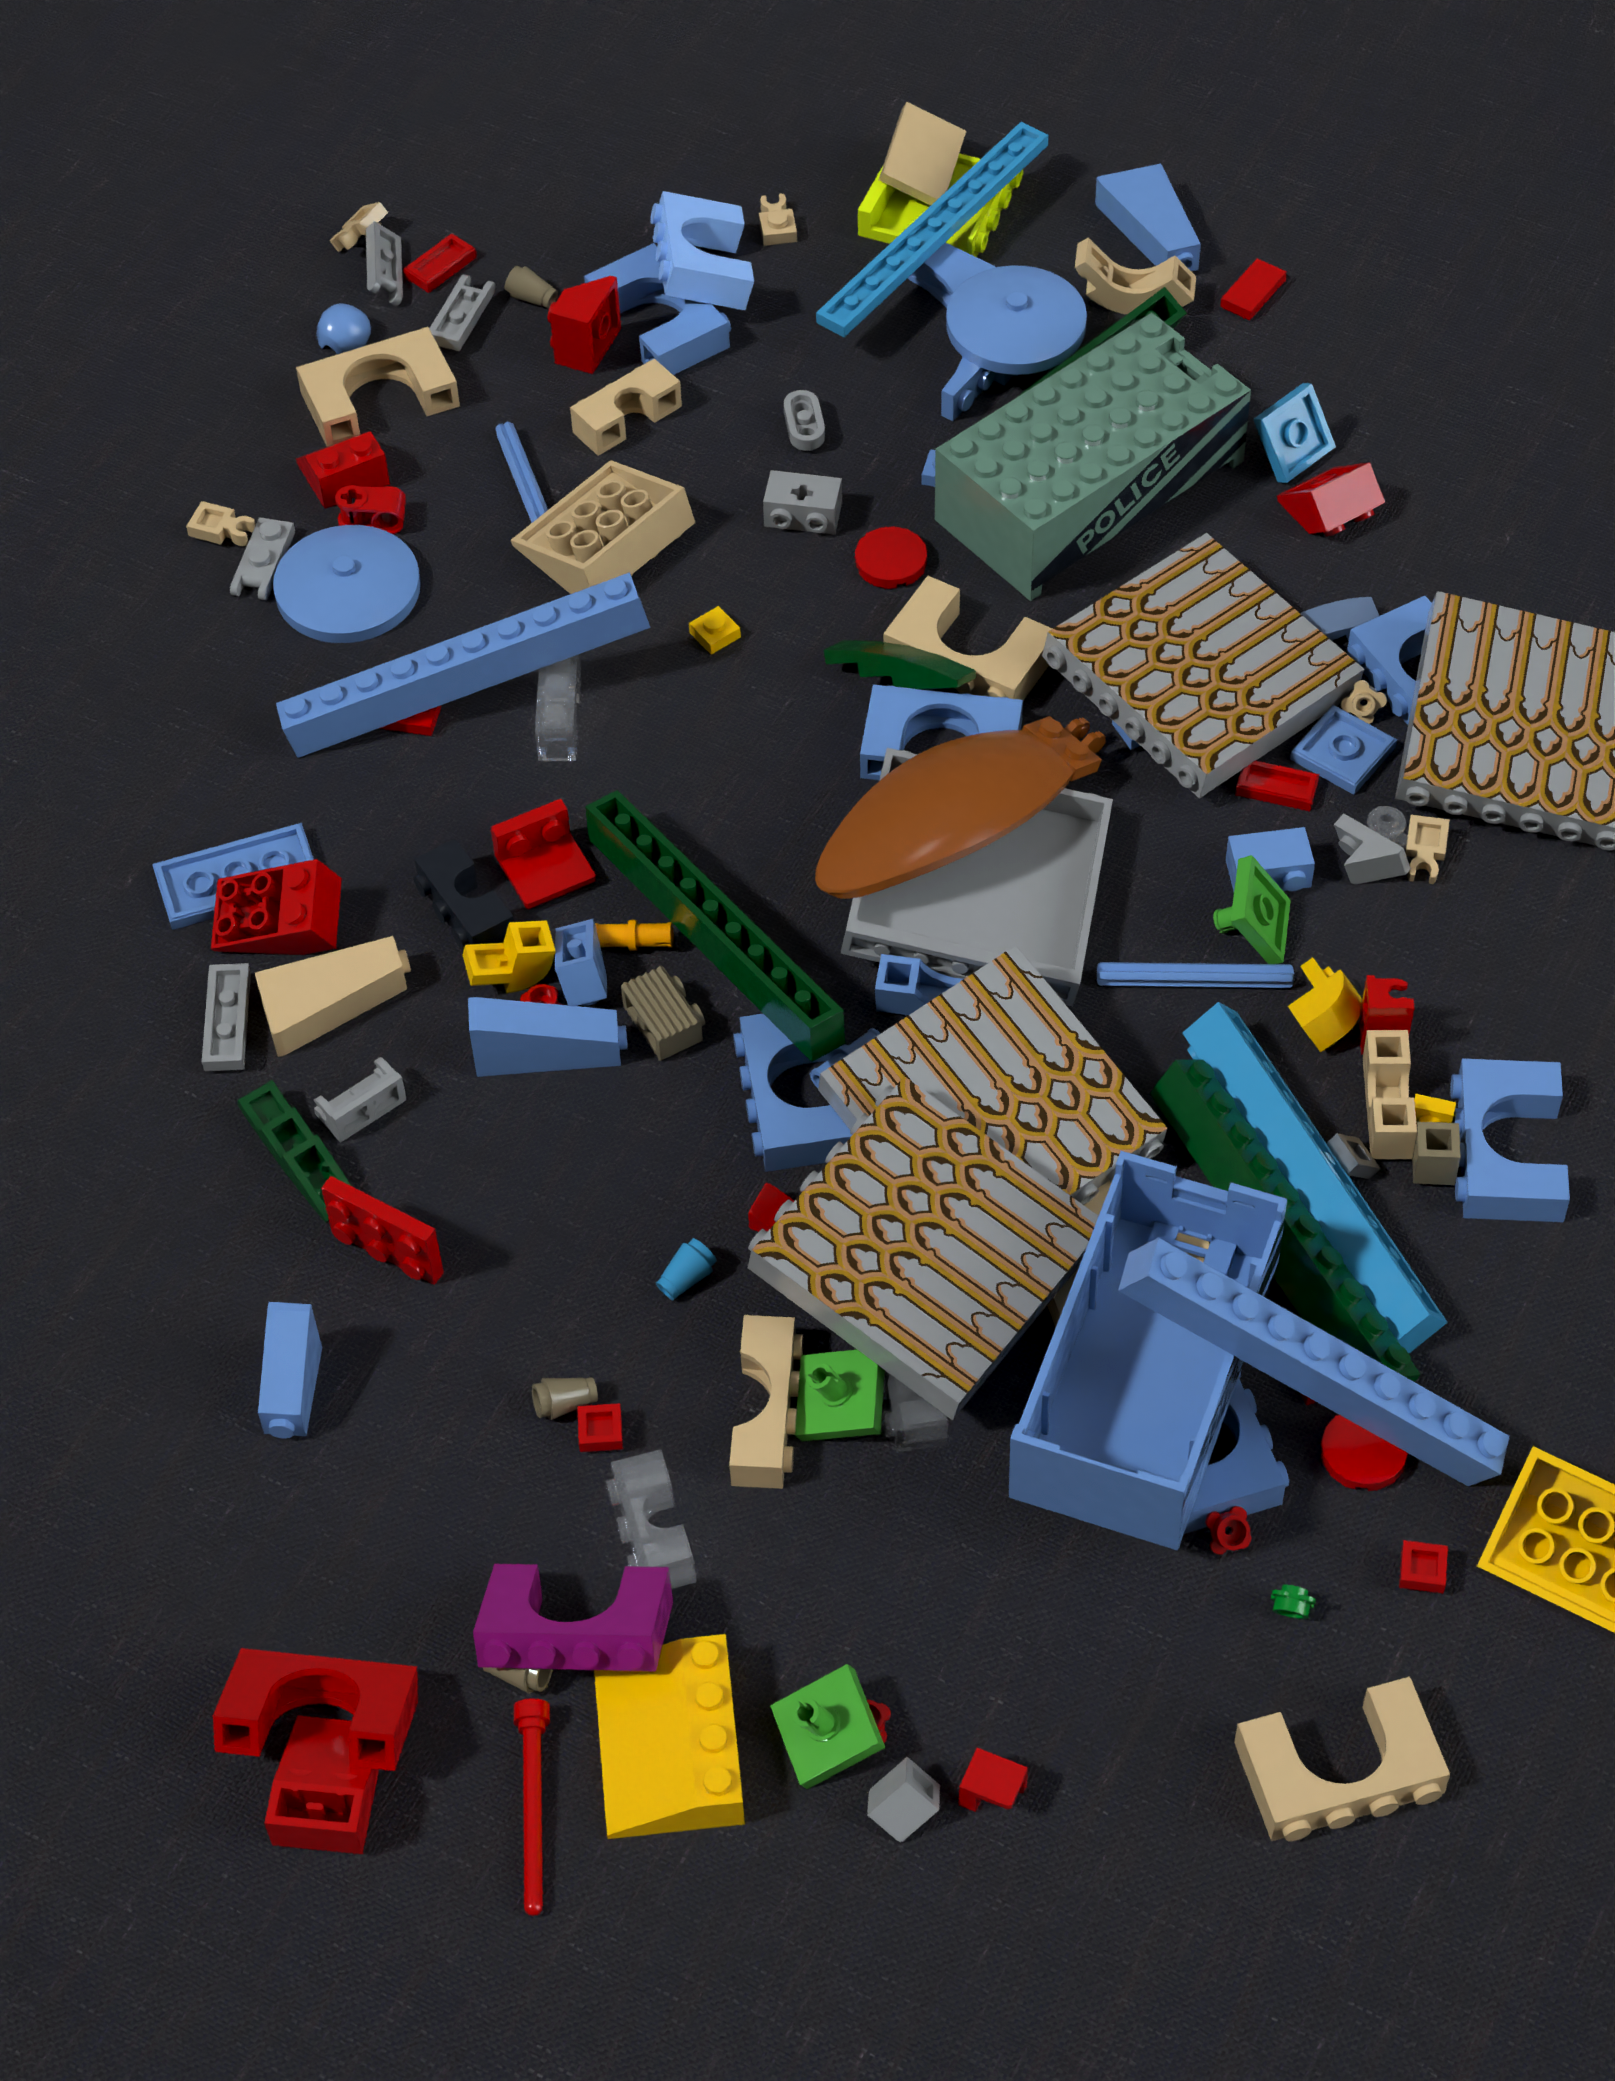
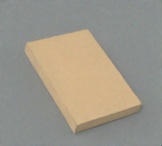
[879,102,966,205]

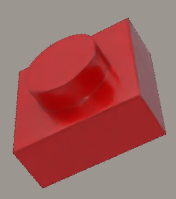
[577,1403,623,1452]
[1399,1540,1448,1593]

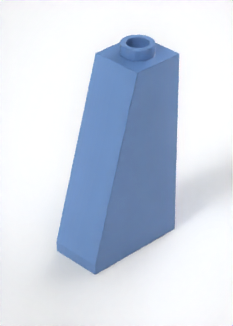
[1095,163,1201,271]
[468,997,628,1077]

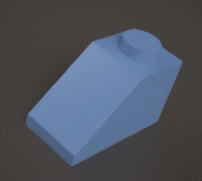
[555,919,607,1006]

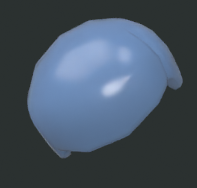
[316,303,371,354]

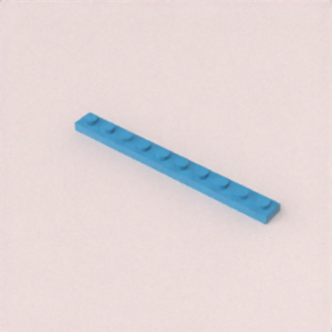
[816,122,1049,337]

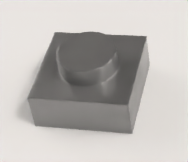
[1326,1133,1381,1179]

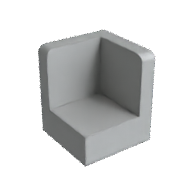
[867,1757,940,1842]

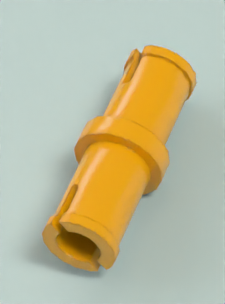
[595,920,674,951]

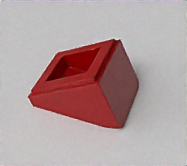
[748,1182,794,1232]

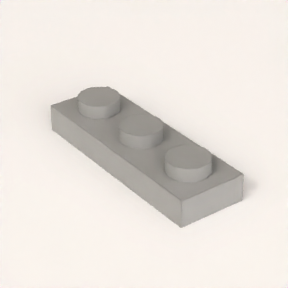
[202,963,251,1071]

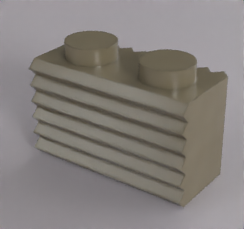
[621,966,705,1061]

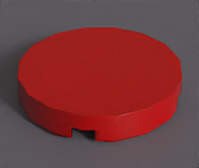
[855,526,927,589]
[1321,1415,1408,1491]

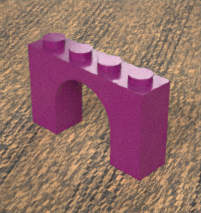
[473,1564,673,1671]

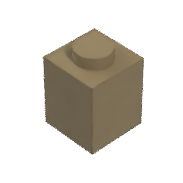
[1412,1122,1461,1185]

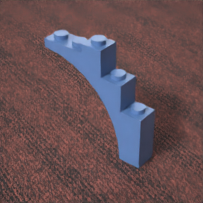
[908,242,1019,421]

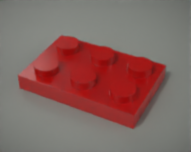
[321,1176,444,1285]

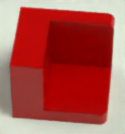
[959,1747,1028,1812]

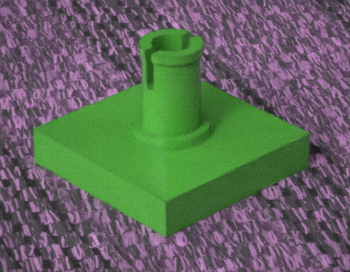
[1213,855,1291,964]
[795,1349,885,1441]
[770,1664,886,1789]

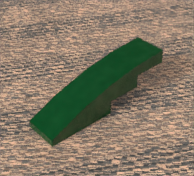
[824,640,977,689]
[238,1080,351,1223]

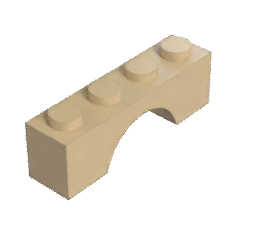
[729,1315,803,1489]

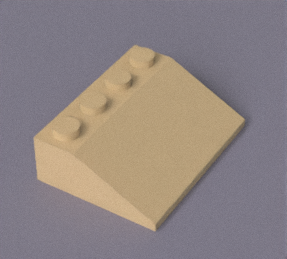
[511,460,695,594]

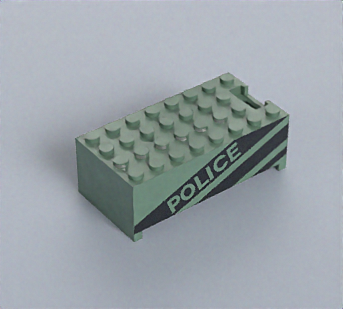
[935,313,1251,601]

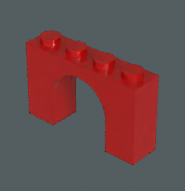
[213,1648,418,1771]

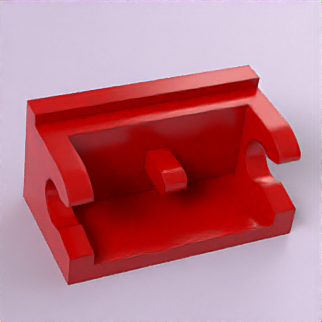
[1358,975,1414,1055]

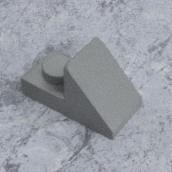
[1334,813,1411,884]

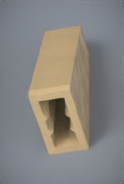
[255,936,411,1057]

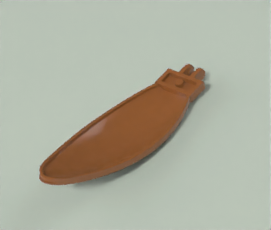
[815,716,1106,899]

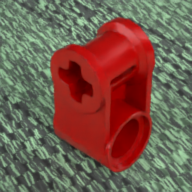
[335,485,406,534]

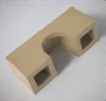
[570,358,682,456]
[1363,1030,1417,1159]

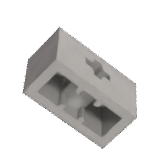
[763,470,842,534]

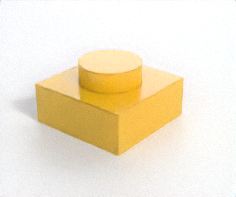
[689,606,741,655]
[1414,1094,1456,1124]

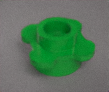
[1270,1585,1316,1619]

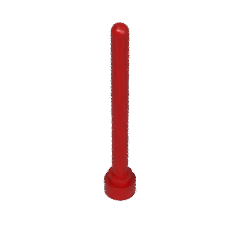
[514,1698,550,1916]

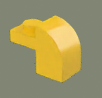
[463,920,556,993]
[1288,957,1362,1052]

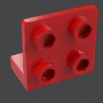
[491,798,596,909]

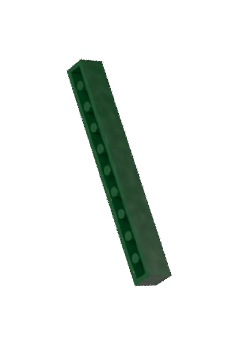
[585,790,845,1062]
[1150,1059,1421,1382]

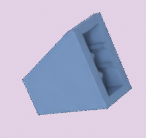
[258,1302,322,1439]

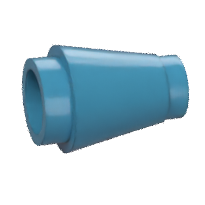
[656,1238,717,1300]

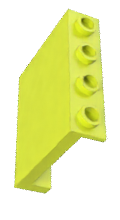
[858,153,1023,257]

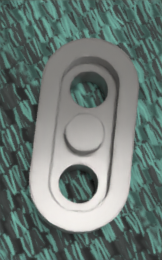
[784,390,825,451]

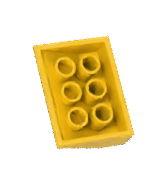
[1477,1446,1615,1633]
[594,1634,745,1839]

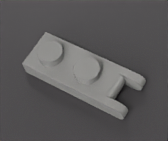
[366,221,403,306]
[429,274,496,351]
[230,517,295,601]

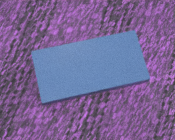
[152,823,314,930]

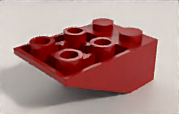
[211,859,342,955]
[264,1716,379,1854]

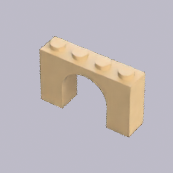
[296,327,460,447]
[883,576,1053,701]
[1234,1677,1450,1841]

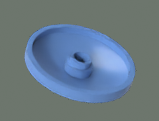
[946,265,1087,375]
[273,525,420,643]

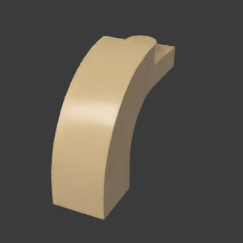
[1075,238,1196,314]

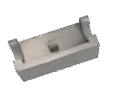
[314,1057,407,1143]

